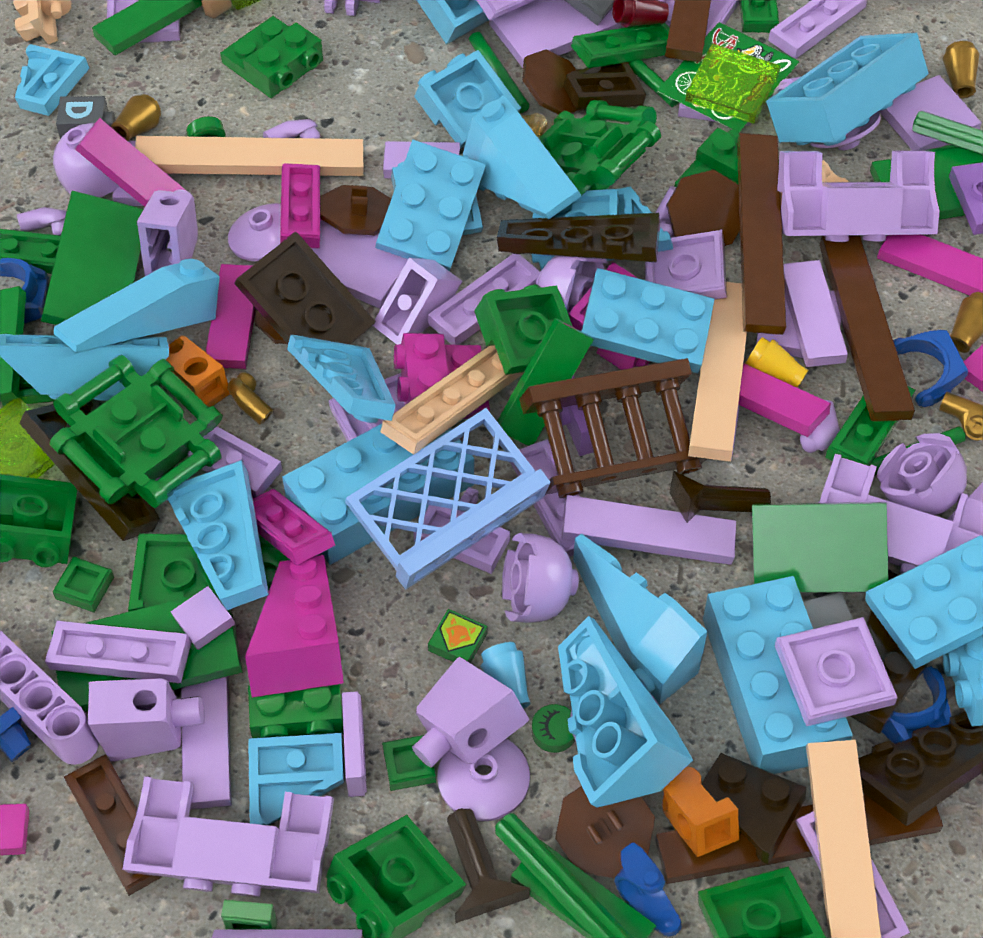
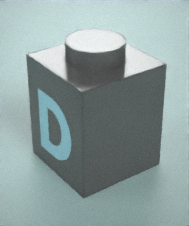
[56,96,116,139]

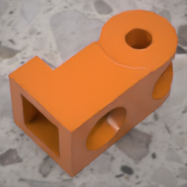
[166,335,230,407]
[662,766,739,857]

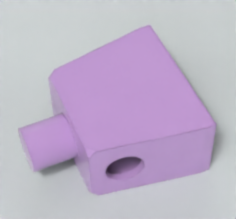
[137,189,198,276]
[412,657,529,767]
[88,678,204,762]

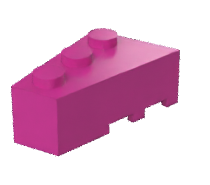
[245,555,344,697]

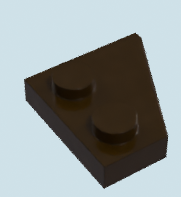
[563,62,646,110]
[702,753,807,864]

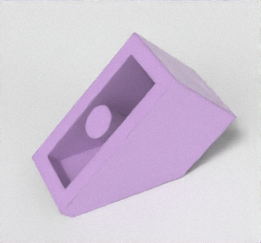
[373,257,462,344]

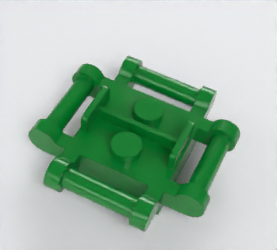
[538,100,661,195]
[49,355,223,508]

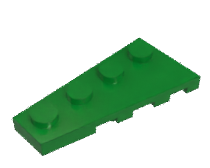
[128,534,290,612]

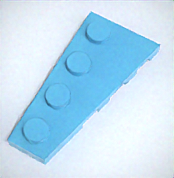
[287,334,396,423]
[167,460,269,610]

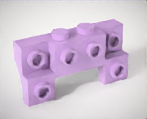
[777,151,940,242]
[819,454,983,574]
[123,777,334,897]

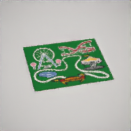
[657,22,799,132]

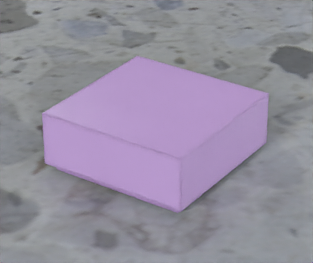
[171,586,235,650]

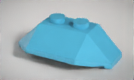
[0,334,169,401]

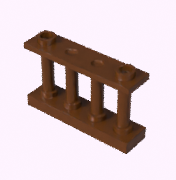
[519,358,707,498]

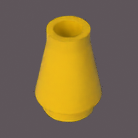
[745,337,809,388]

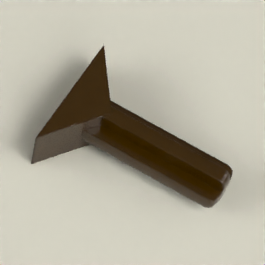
[669,470,771,523]
[447,808,530,924]

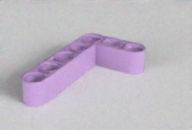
[0,630,99,765]

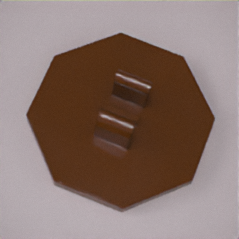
[522,49,584,115]
[666,169,740,246]
[320,185,391,236]
[555,786,655,879]

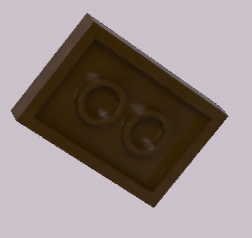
[234,231,376,345]

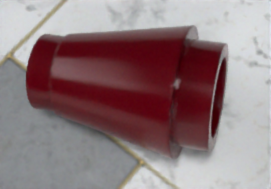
[612,0,669,27]

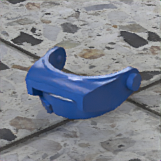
[0,258,49,323]
[893,330,968,407]
[882,666,951,744]
[614,842,682,936]

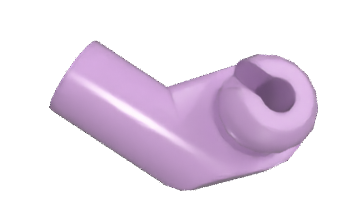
[263,119,320,139]
[16,207,67,236]
[800,400,840,453]

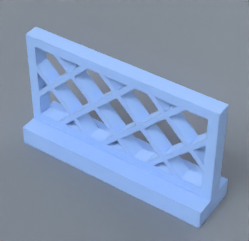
[345,408,550,590]

